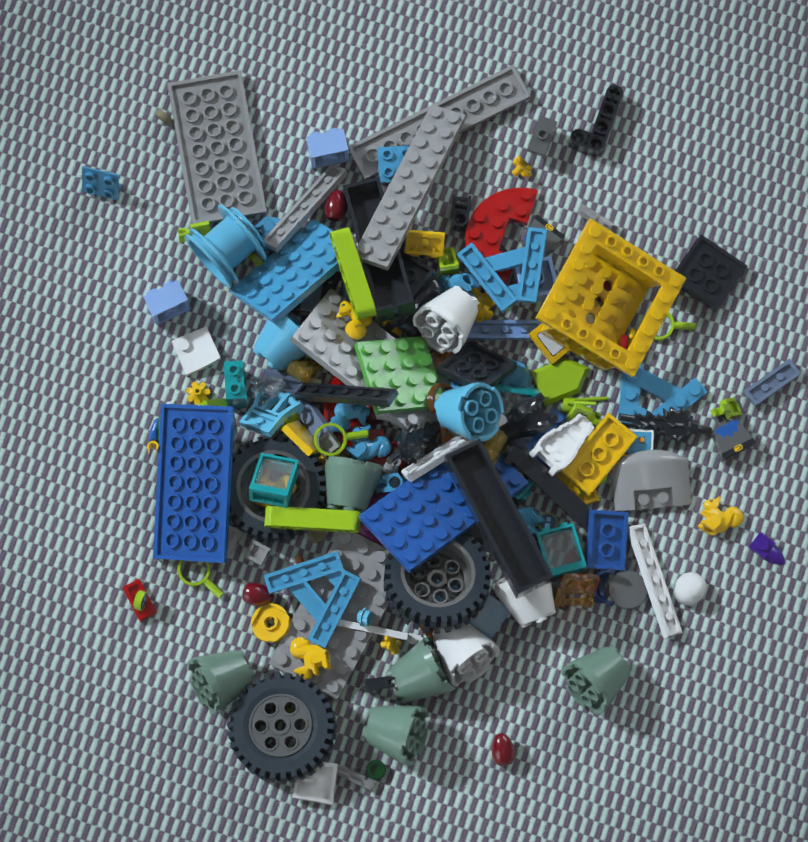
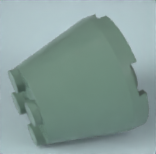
[325,456,383,513]
[387,637,456,702]
[562,645,632,714]
[187,650,255,714]
[362,706,429,766]

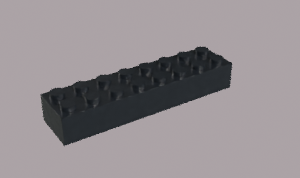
[343,177,416,323]
[444,439,554,599]

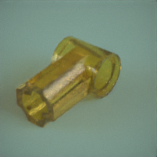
[287,357,324,383]
[484,430,508,466]

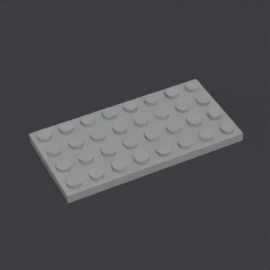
[167,70,267,224]
[290,288,451,431]
[269,532,390,700]

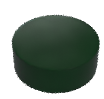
[366,760,386,780]

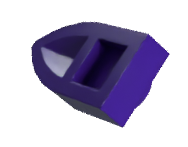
[748,532,785,565]

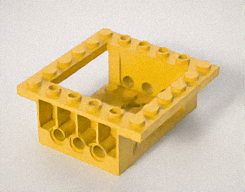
[535,219,686,377]

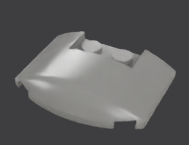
[611,450,692,511]

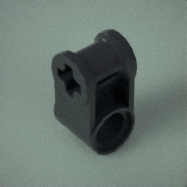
[451,194,472,232]

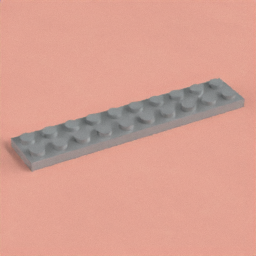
[348,65,531,180]
[356,104,466,270]

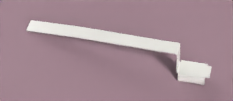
[338,620,423,645]

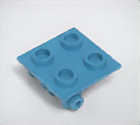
[377,146,409,183]
[82,166,122,200]

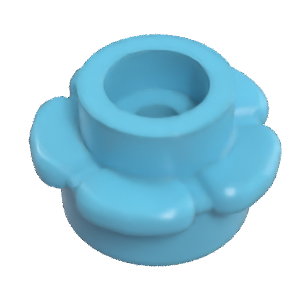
[357,608,373,626]

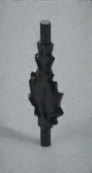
[618,407,712,445]
[386,421,440,464]

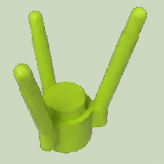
[562,397,609,415]

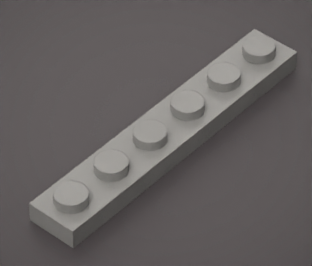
[263,163,348,253]

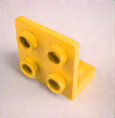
[405,229,445,258]

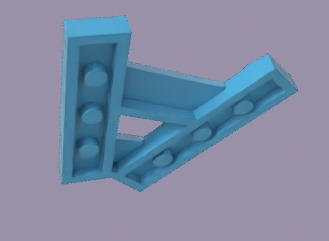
[457,227,548,313]
[617,348,708,435]
[263,551,361,649]

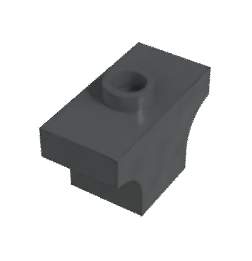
[527,116,557,158]

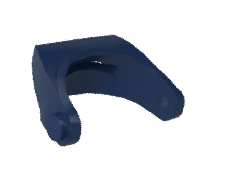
[591,568,615,606]

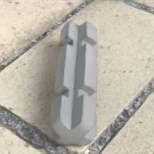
[337,765,375,790]

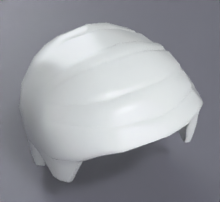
[675,572,707,606]

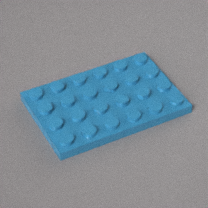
[230,219,357,324]

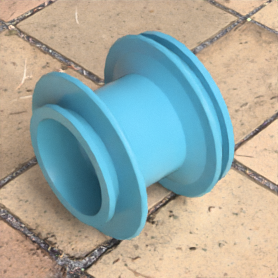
[184,204,267,288]

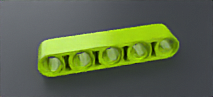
[329,227,376,320]
[264,506,361,533]

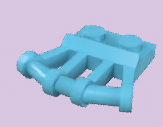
[239,388,304,437]

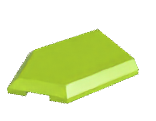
[530,358,590,406]

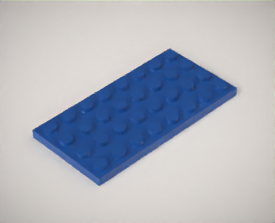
[153,404,235,563]
[359,440,529,574]

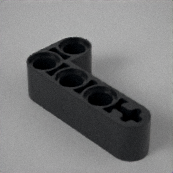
[569,84,623,157]

